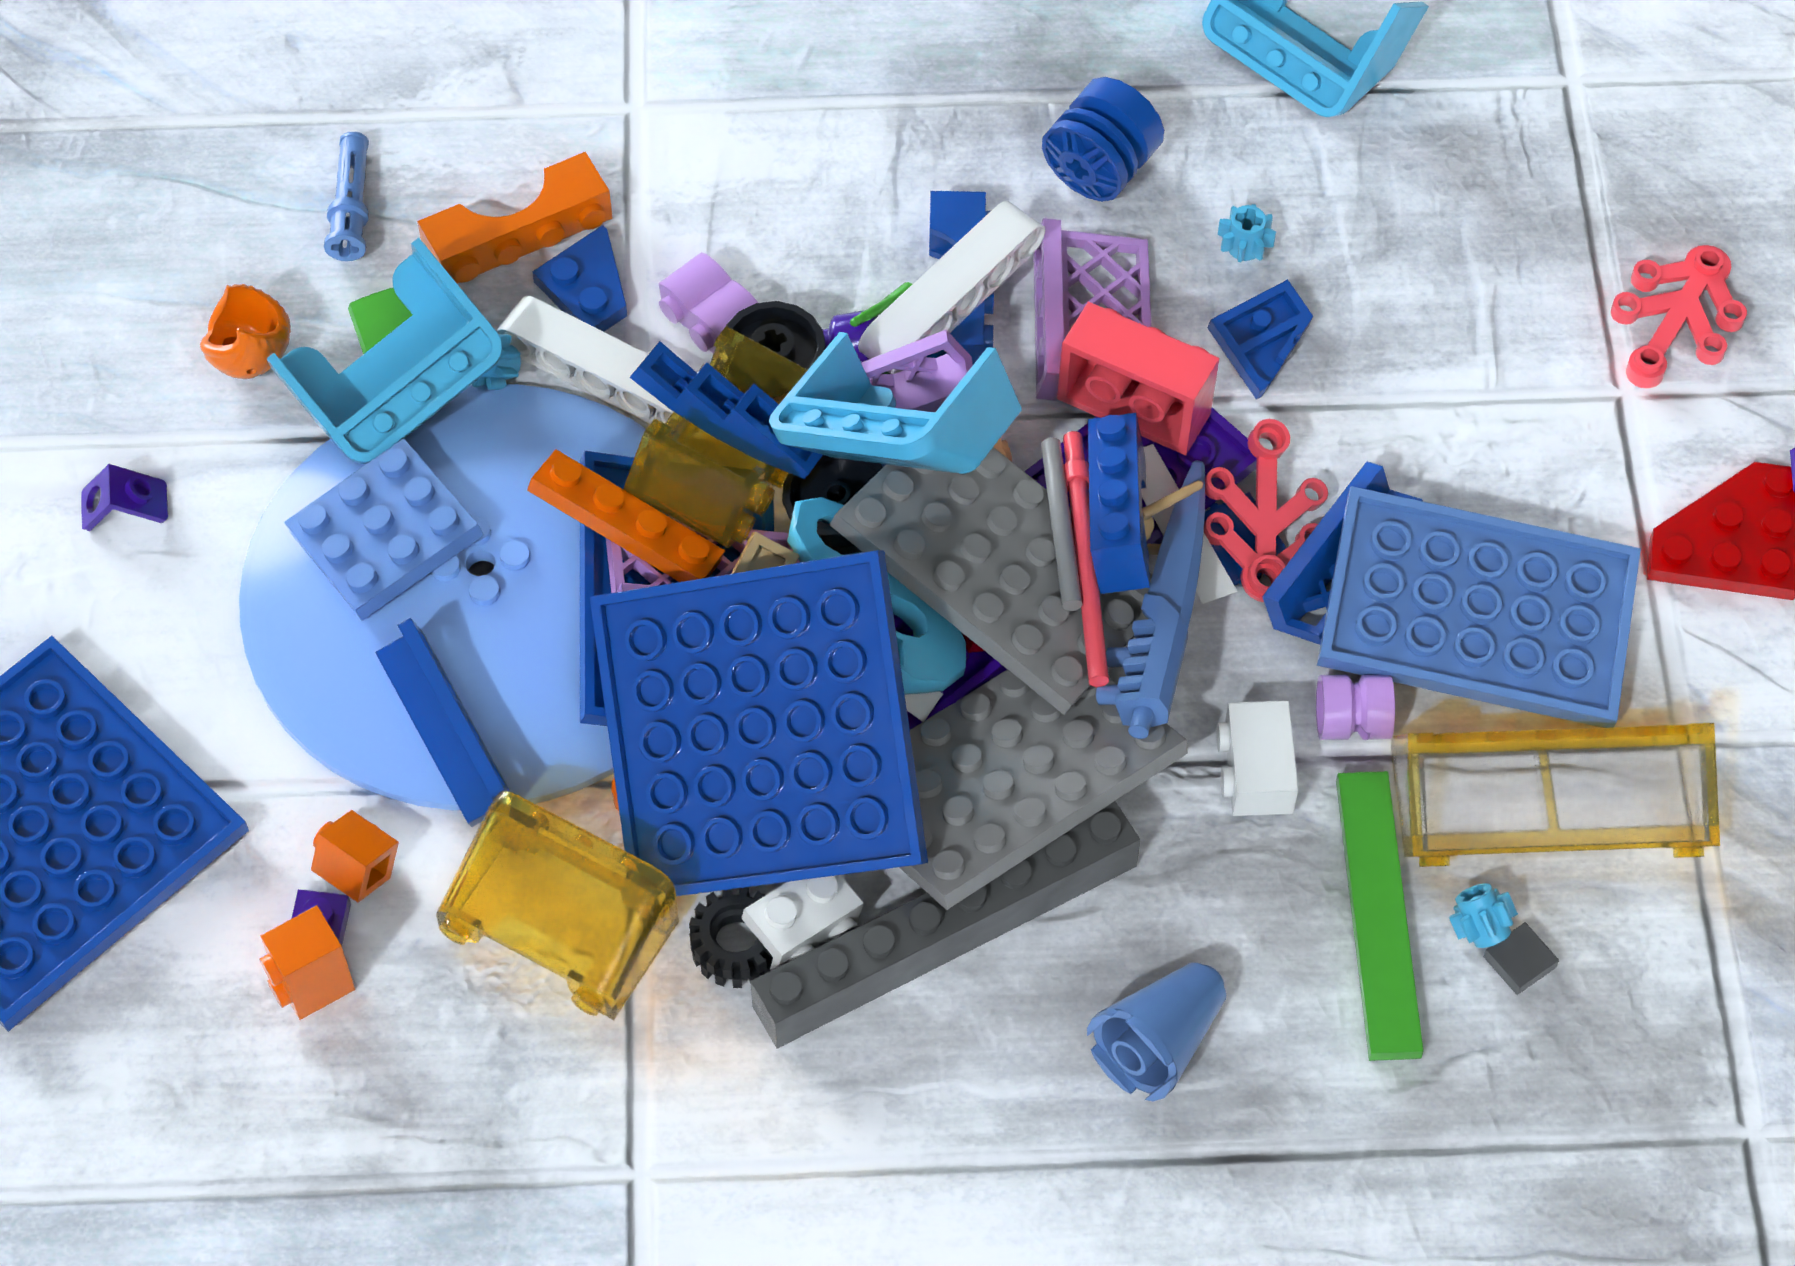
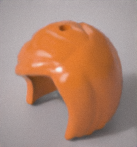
[200,284,291,379]

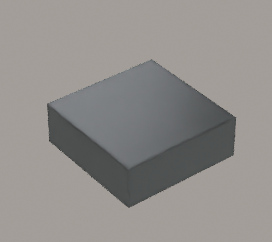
[1483,922,1559,995]

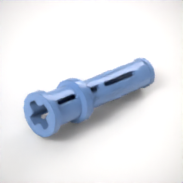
[324,132,369,261]

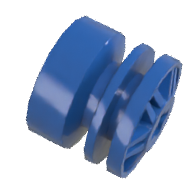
[1042,77,1165,202]

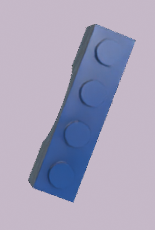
[927,191,994,365]
[1088,413,1150,594]

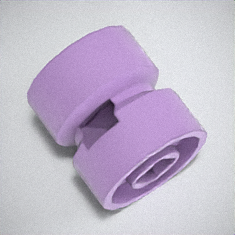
[1316,674,1395,740]

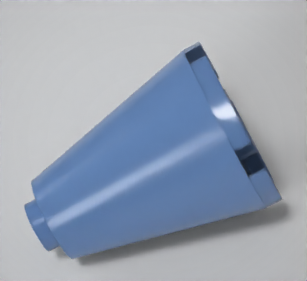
[1087,962,1226,1101]

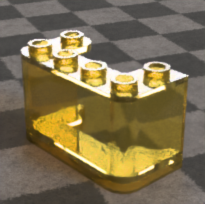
[624,326,808,548]

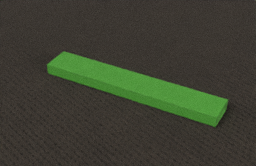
[1336,771,1424,1061]

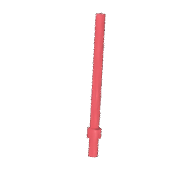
[1063,431,1109,687]

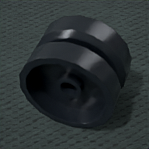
[720,301,825,401]
[782,455,883,555]

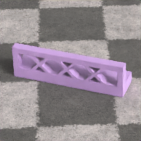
[775,330,973,412]

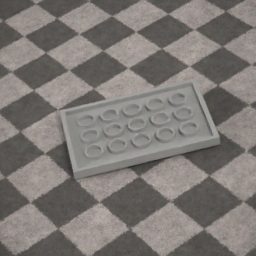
[830,447,1152,715]
[899,669,1188,910]

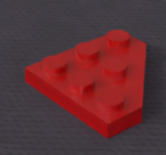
[1647,462,1795,600]

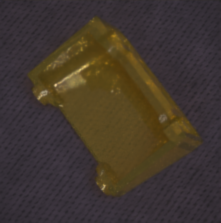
[436,791,679,1020]

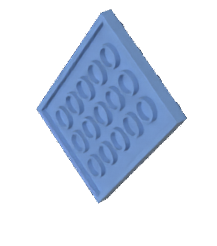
[1317,486,1641,730]

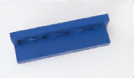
[1262,461,1423,645]
[375,618,516,827]

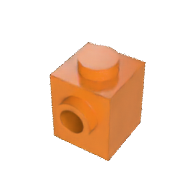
[311,810,399,903]

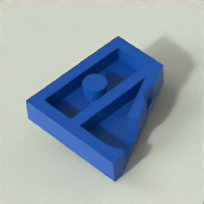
[532,225,627,332]
[1207,279,1313,400]

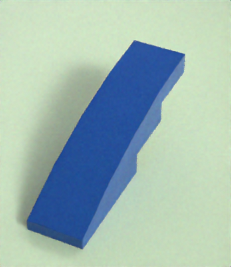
[629,341,822,479]

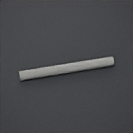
[1041,438,1082,611]

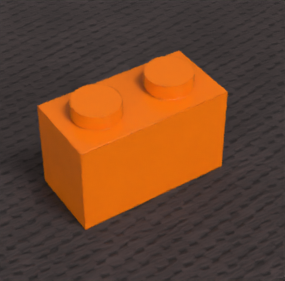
[259,905,355,1020]

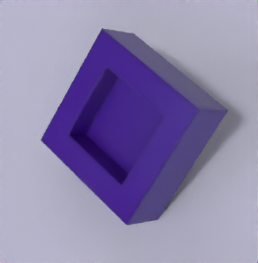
[291,889,351,946]

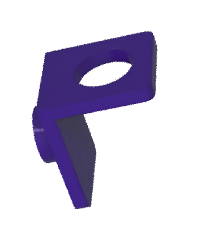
[81,464,168,531]

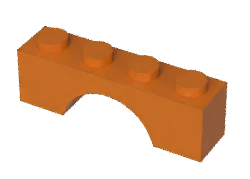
[417,151,612,284]

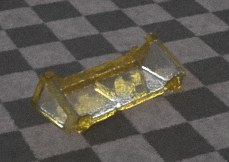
[1391,723,1720,867]

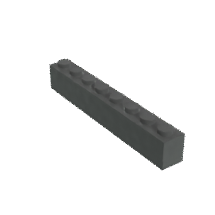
[750,801,1141,1049]

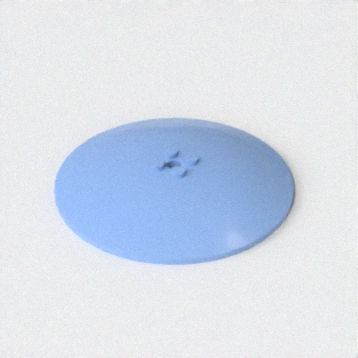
[239,384,684,810]

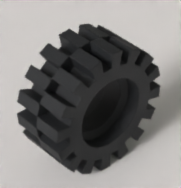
[689,887,773,988]

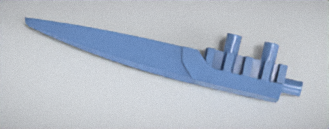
[1096,460,1205,739]

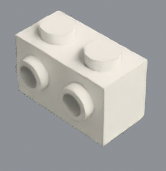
[1216,701,1299,816]

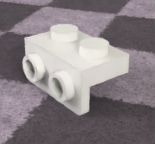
[742,875,864,970]

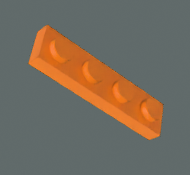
[527,449,725,582]

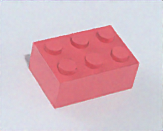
[1057,301,1220,456]

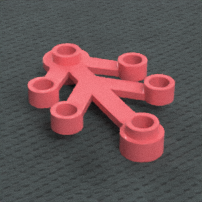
[1611,245,1747,388]
[1204,419,1328,602]

